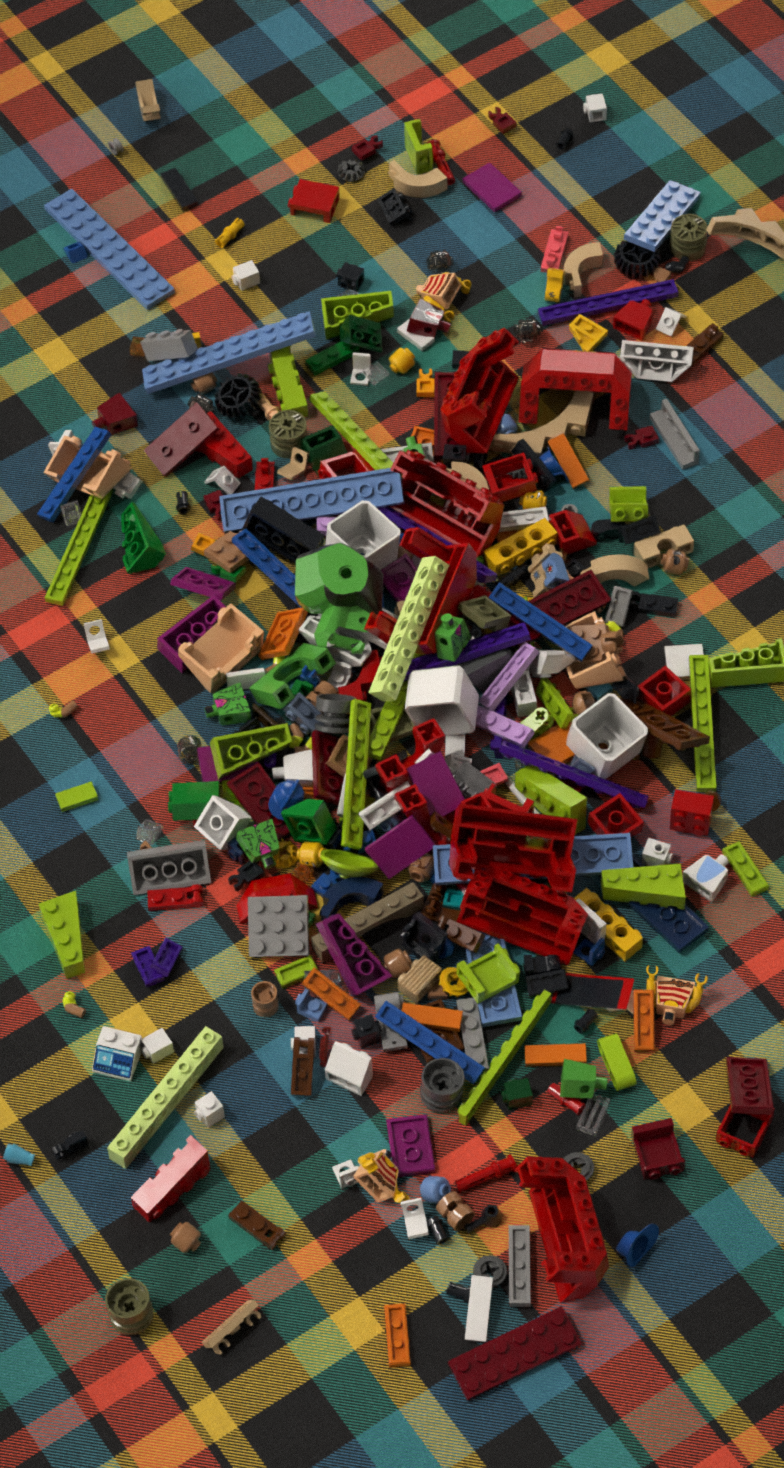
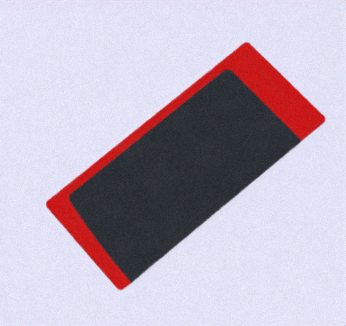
[551,973,634,1010]

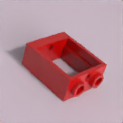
[318,450,374,479]
[482,452,538,502]
[716,1104,775,1158]

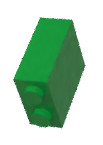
[168,781,220,821]

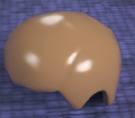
[572,691,595,716]

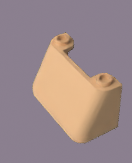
[178,604,264,694]

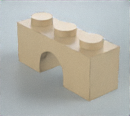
[634,525,694,568]

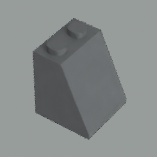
[455,647,514,693]

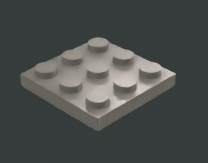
[248,895,309,957]

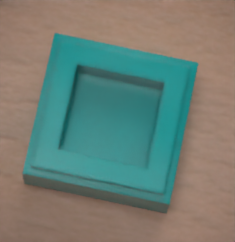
[443,888,464,911]

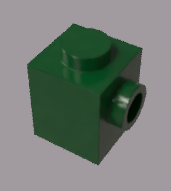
[501,1078,533,1110]

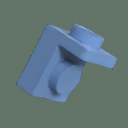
[295,988,328,1023]

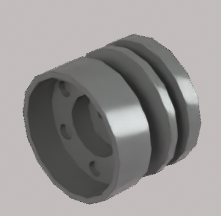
[315,694,356,734]
[420,1058,465,1113]

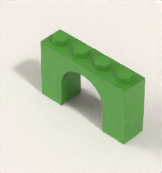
[249,643,336,709]

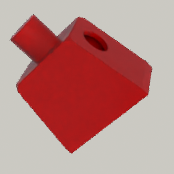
[613,299,653,341]

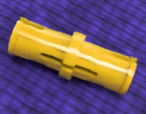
[215,218,245,248]

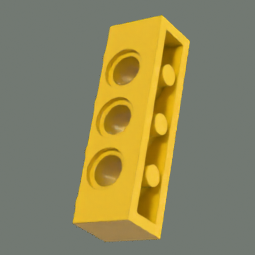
[483,518,558,576]
[574,888,643,962]

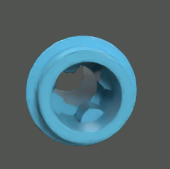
[3,1143,35,1166]

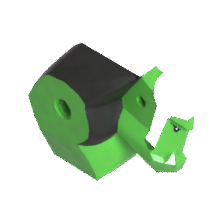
[295,543,383,654]

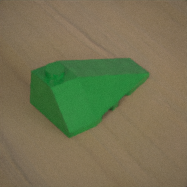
[121,502,166,574]

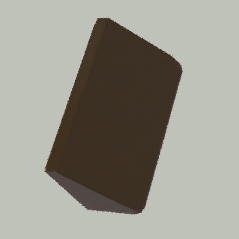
[252,704,283,727]

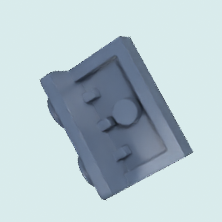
[283,692,322,736]

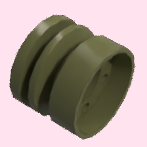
[670,214,707,261]
[269,410,308,459]
[105,1278,153,1335]

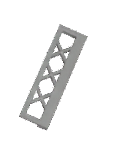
[650,399,700,470]

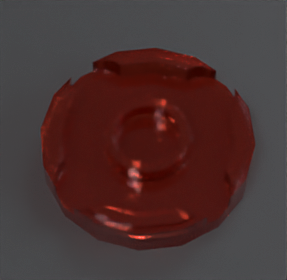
[319,1027,332,1068]

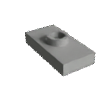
[605,586,633,627]

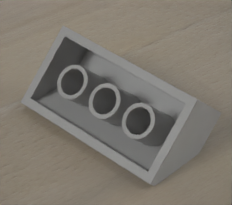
[127,840,211,895]

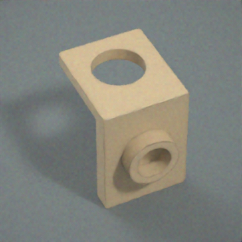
[277,447,309,480]

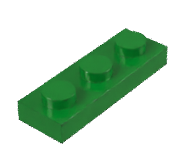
[305,341,360,376]

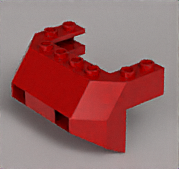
[440,327,519,453]
[518,348,632,430]
[389,450,504,558]
[364,527,477,655]
[449,803,578,894]
[457,868,588,965]
[515,1156,609,1303]

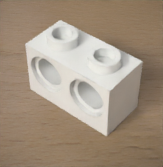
[511,670,537,717]

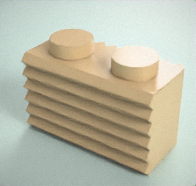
[397,955,442,1004]

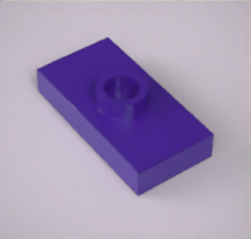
[149,937,183,977]
[131,946,165,988]

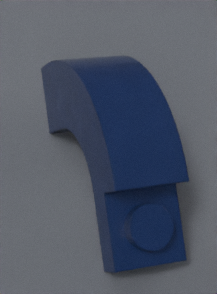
[319,877,384,921]

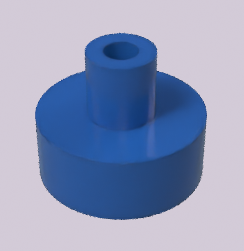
[439,938,455,959]

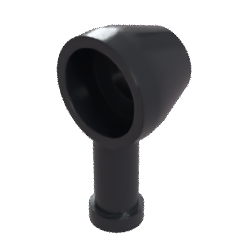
[464,1205,502,1234]

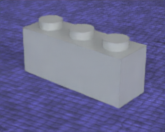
[140,329,198,361]

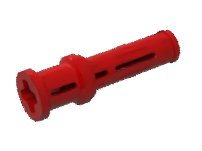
[428,139,455,186]
[455,1154,517,1193]

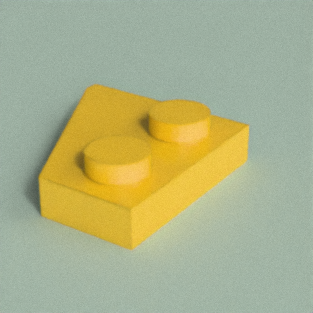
[569,314,608,351]

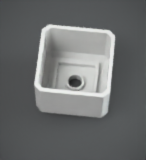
[325,500,400,570]
[405,665,479,736]
[566,693,648,779]

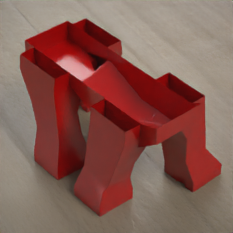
[375,718,492,854]

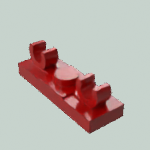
[255,458,275,490]

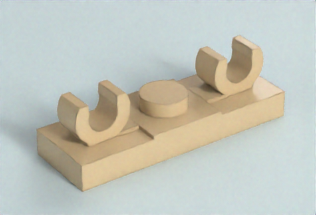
[201,1300,261,1354]

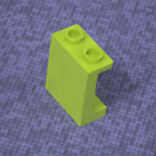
[404,119,433,175]
[609,486,648,522]
[456,943,520,1004]

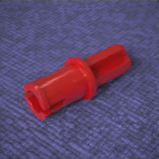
[547,1083,585,1115]

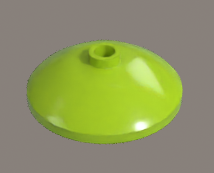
[320,849,378,879]

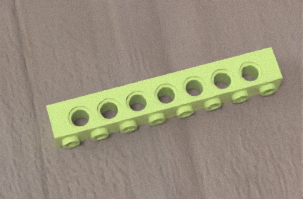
[369,556,449,702]
[107,1026,224,1169]

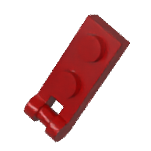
[147,884,203,911]

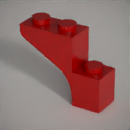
[338,650,382,702]

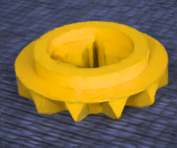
[273,839,298,868]
[439,967,468,998]

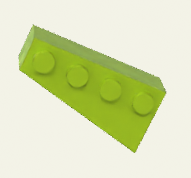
[321,291,394,340]
[267,345,308,417]
[709,638,784,688]
[210,723,292,780]
[515,765,587,835]
[601,864,686,910]
[39,891,85,979]

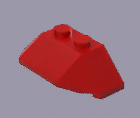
[236,873,318,924]

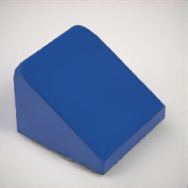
[63,242,87,263]

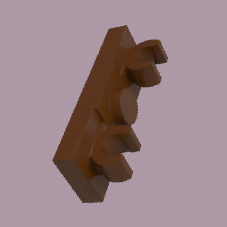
[687,323,724,369]

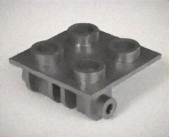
[453,761,496,799]

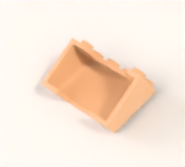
[43,435,132,499]
[562,611,626,689]

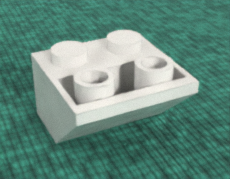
[325,1041,373,1096]

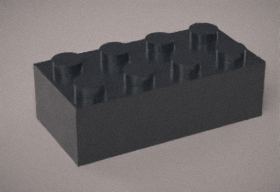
[241,496,324,564]

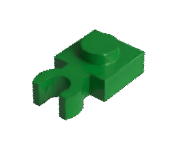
[211,565,246,583]

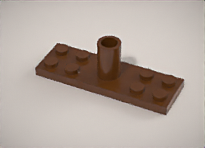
[619,698,710,758]

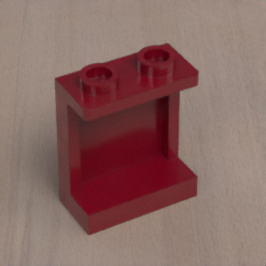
[631,1118,685,1179]

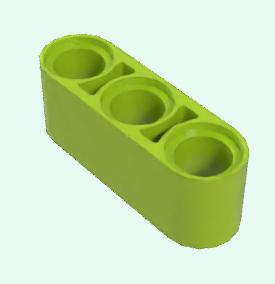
[597,1033,637,1091]

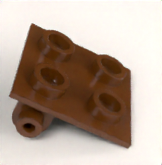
[421,883,460,922]

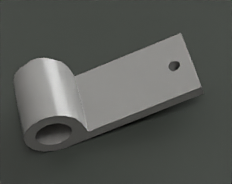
[374,992,408,1052]

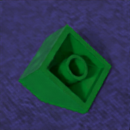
[281,799,337,845]

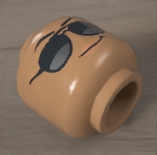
[660,549,689,575]

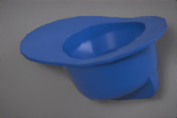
[539,446,569,482]
[268,779,304,821]
[616,1224,659,1267]

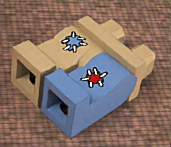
[528,544,569,598]

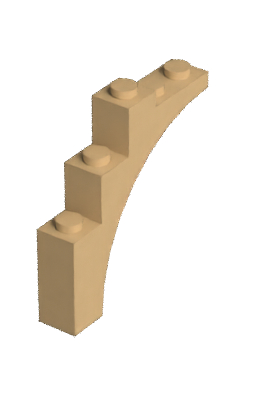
[706,208,784,259]
[489,390,594,457]

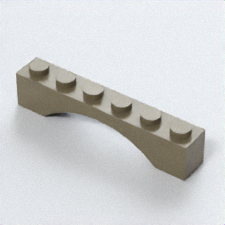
[311,882,424,964]

